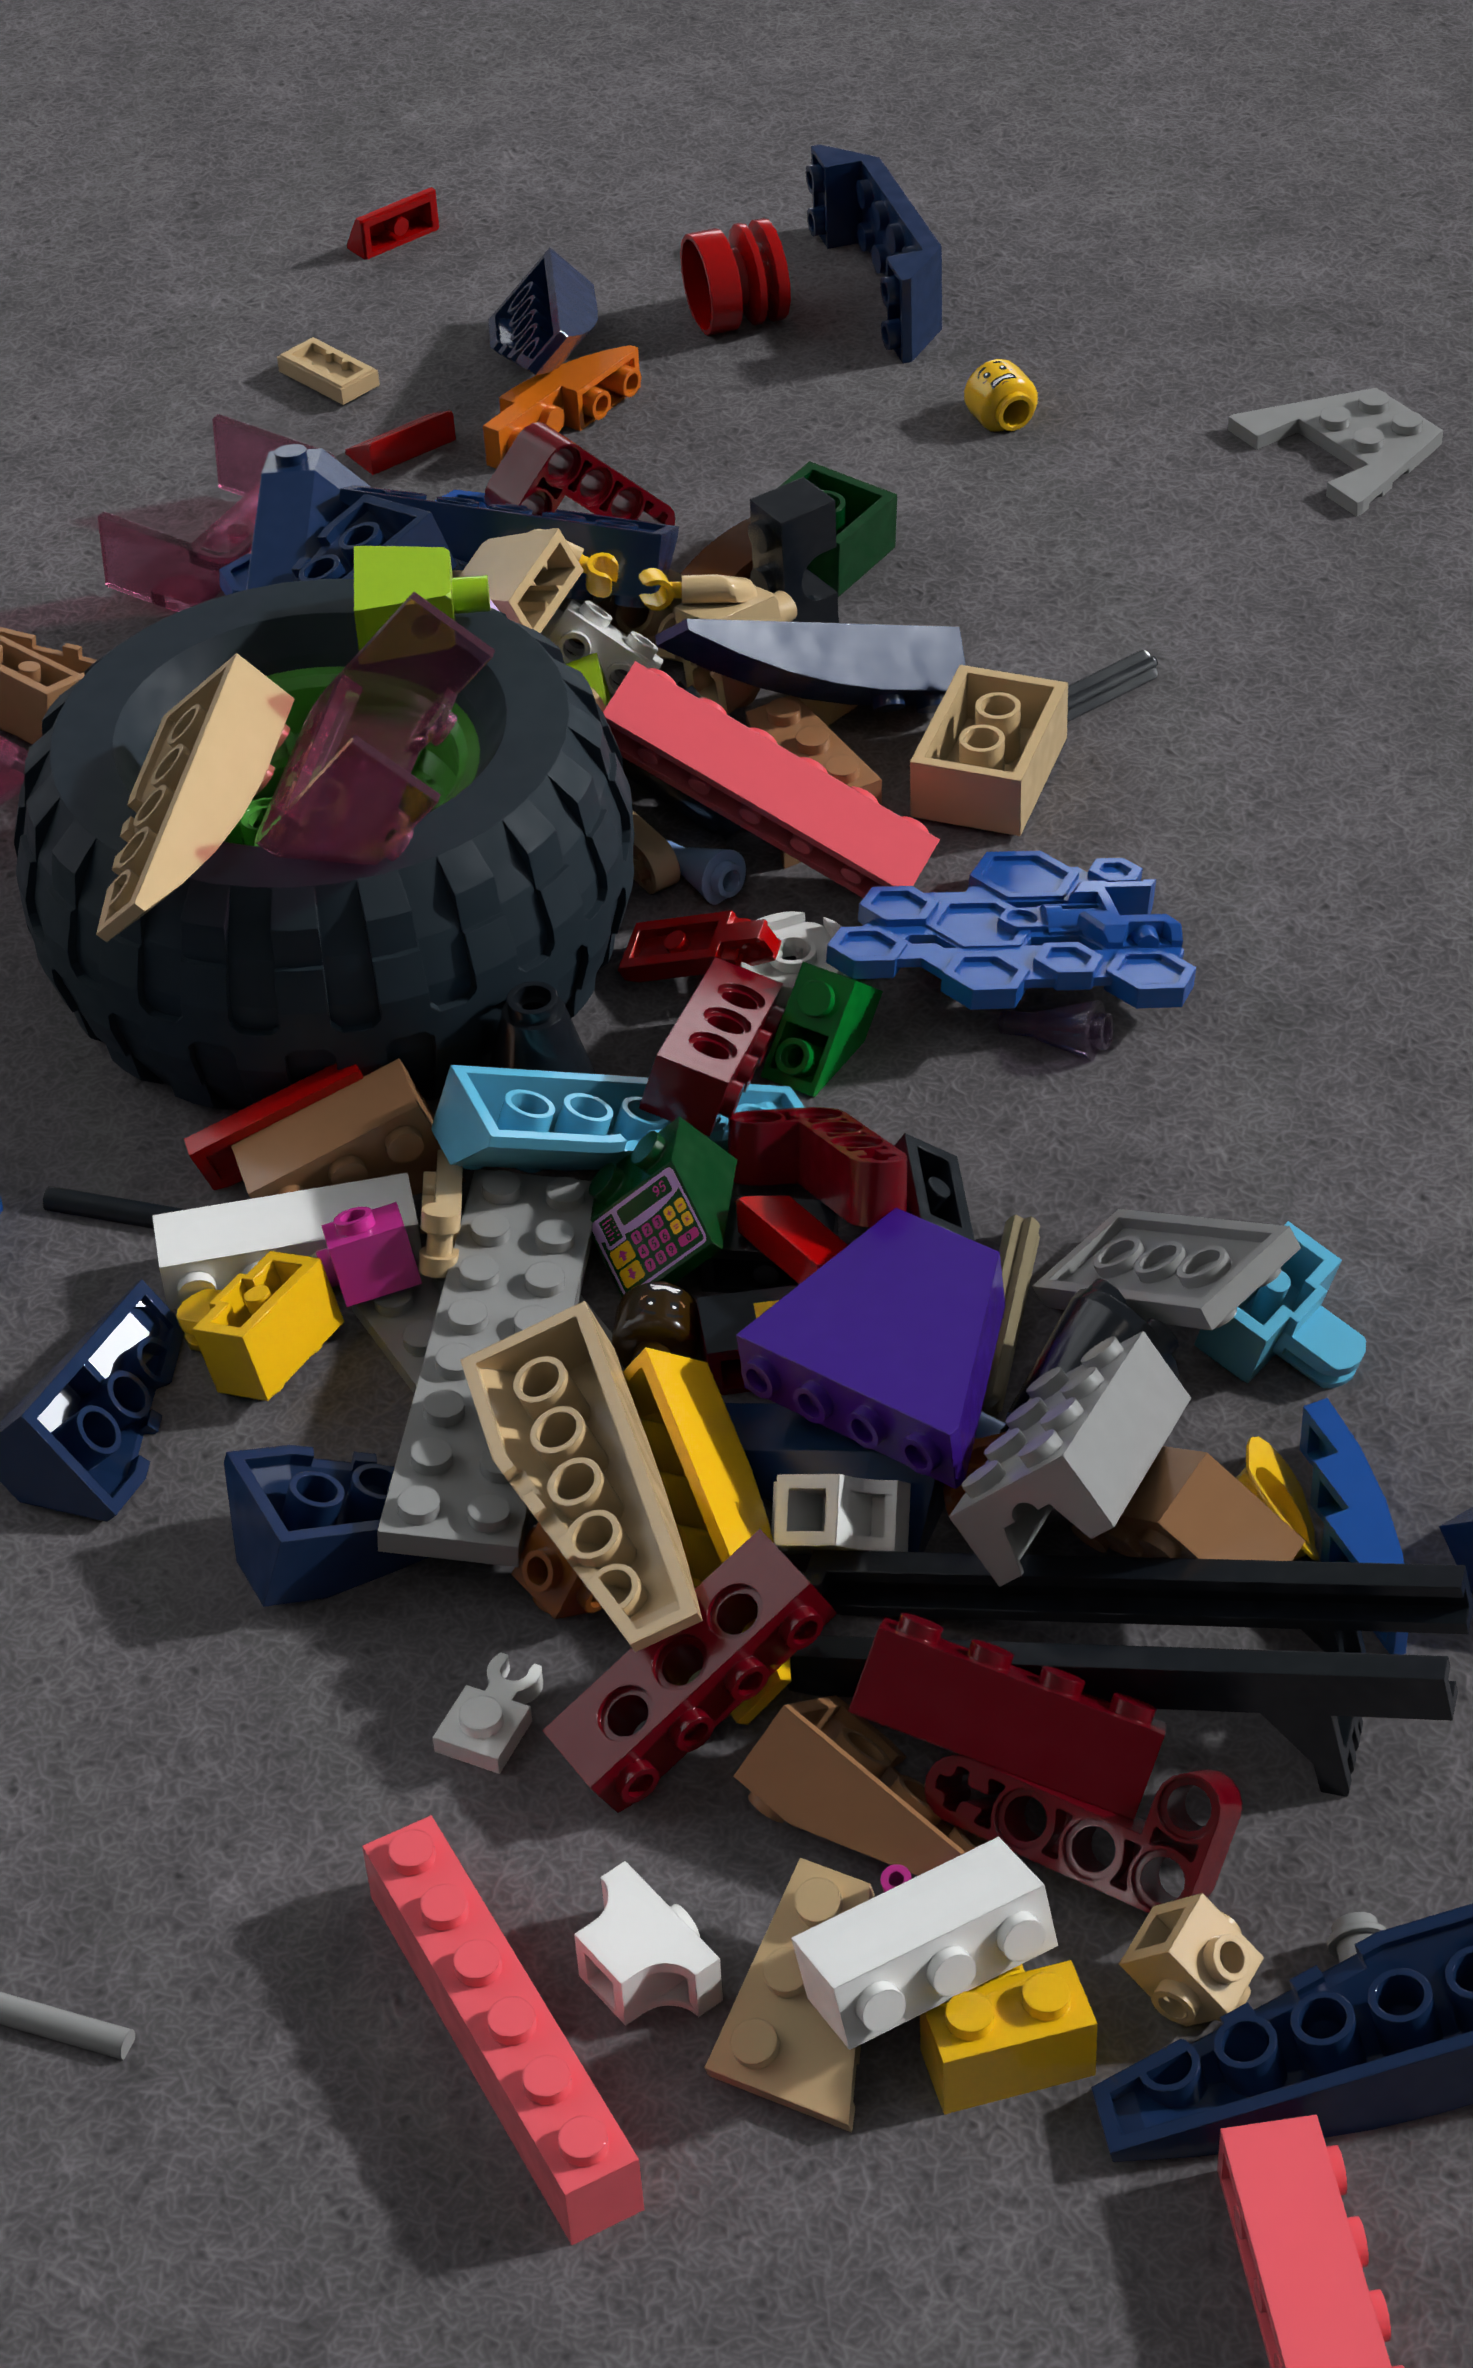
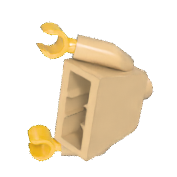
[452,528,619,633]
[638,568,797,714]

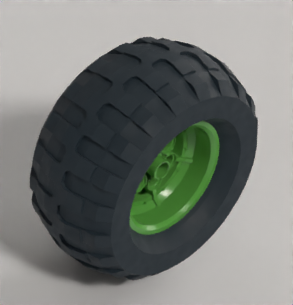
[14,579,634,1110]

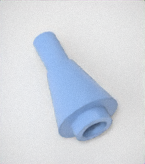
[666,839,746,905]

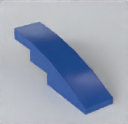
[1300,1398,1408,1655]

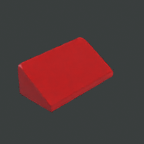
[347,187,439,260]
[345,410,456,475]
[736,1196,848,1284]

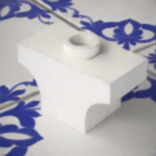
[771,1474,911,1554]
[574,1861,723,2026]

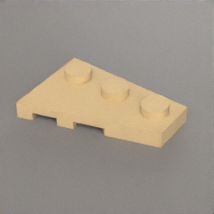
[705,1858,875,2132]

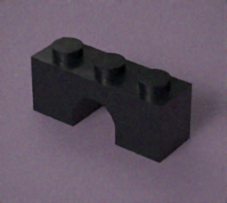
[748,477,839,623]

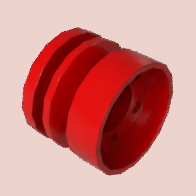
[680,218,791,336]

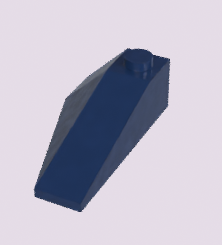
[224,1445,429,1607]

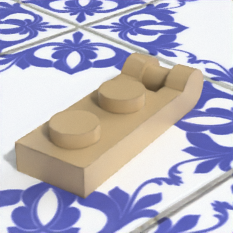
[418,1150,463,1278]

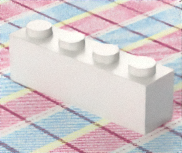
[152,1173,422,1310]

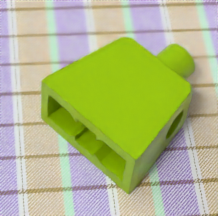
[354,546,491,661]

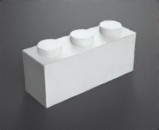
[791,1837,1058,2050]

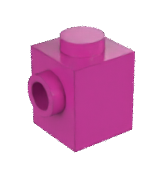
[315,1202,422,1307]

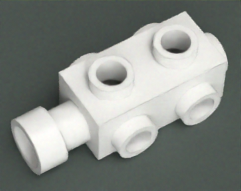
[541,599,663,695]

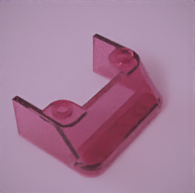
[98,414,337,612]
[254,592,495,865]

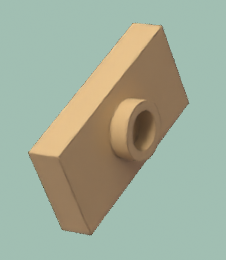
[277,337,380,405]

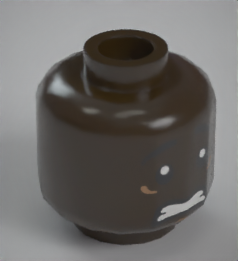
[612,1281,700,1368]

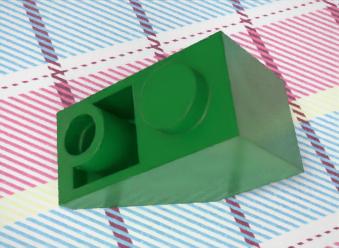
[760,961,883,1097]

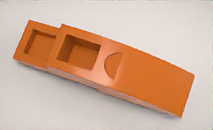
[483,345,641,469]

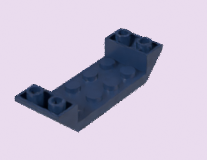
[806,144,942,364]

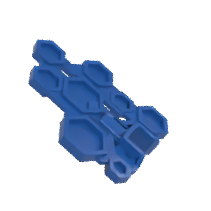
[826,851,1196,1010]

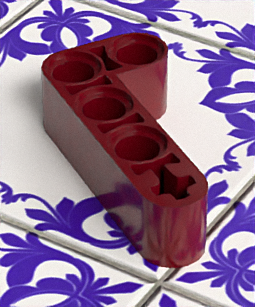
[485,422,676,526]
[728,1107,907,1228]
[924,1754,1243,1913]

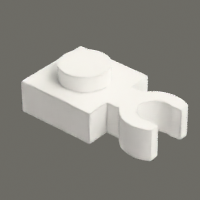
[433,1653,543,1774]

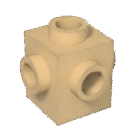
[1119,1893,1264,2027]

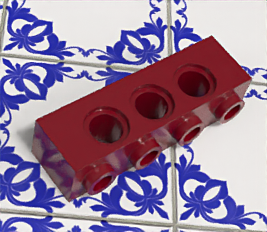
[638,957,785,1137]
[542,1529,837,1813]

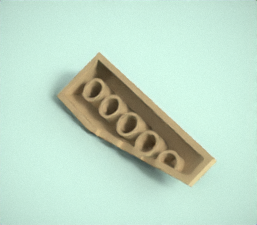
[96,653,295,942]
[460,1301,703,1652]

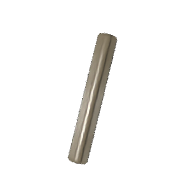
[981,1215,1040,1415]

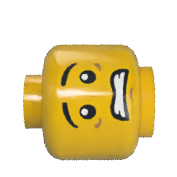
[964,359,1038,432]

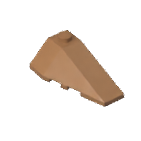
[733,1695,988,1876]

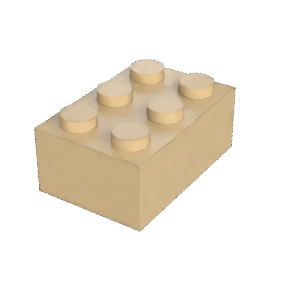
[910,665,1068,836]

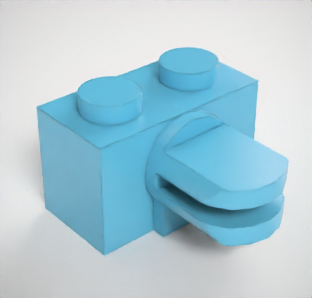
[1194,1221,1366,1389]

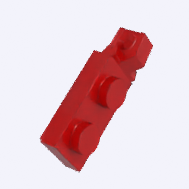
[618,910,782,982]

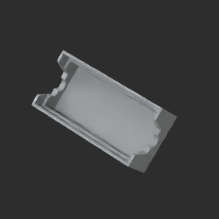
[949,1331,1191,1587]

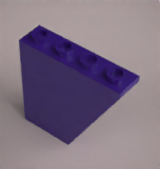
[736,1208,1005,1489]

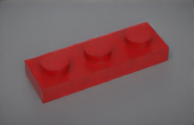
[184,1064,364,1190]

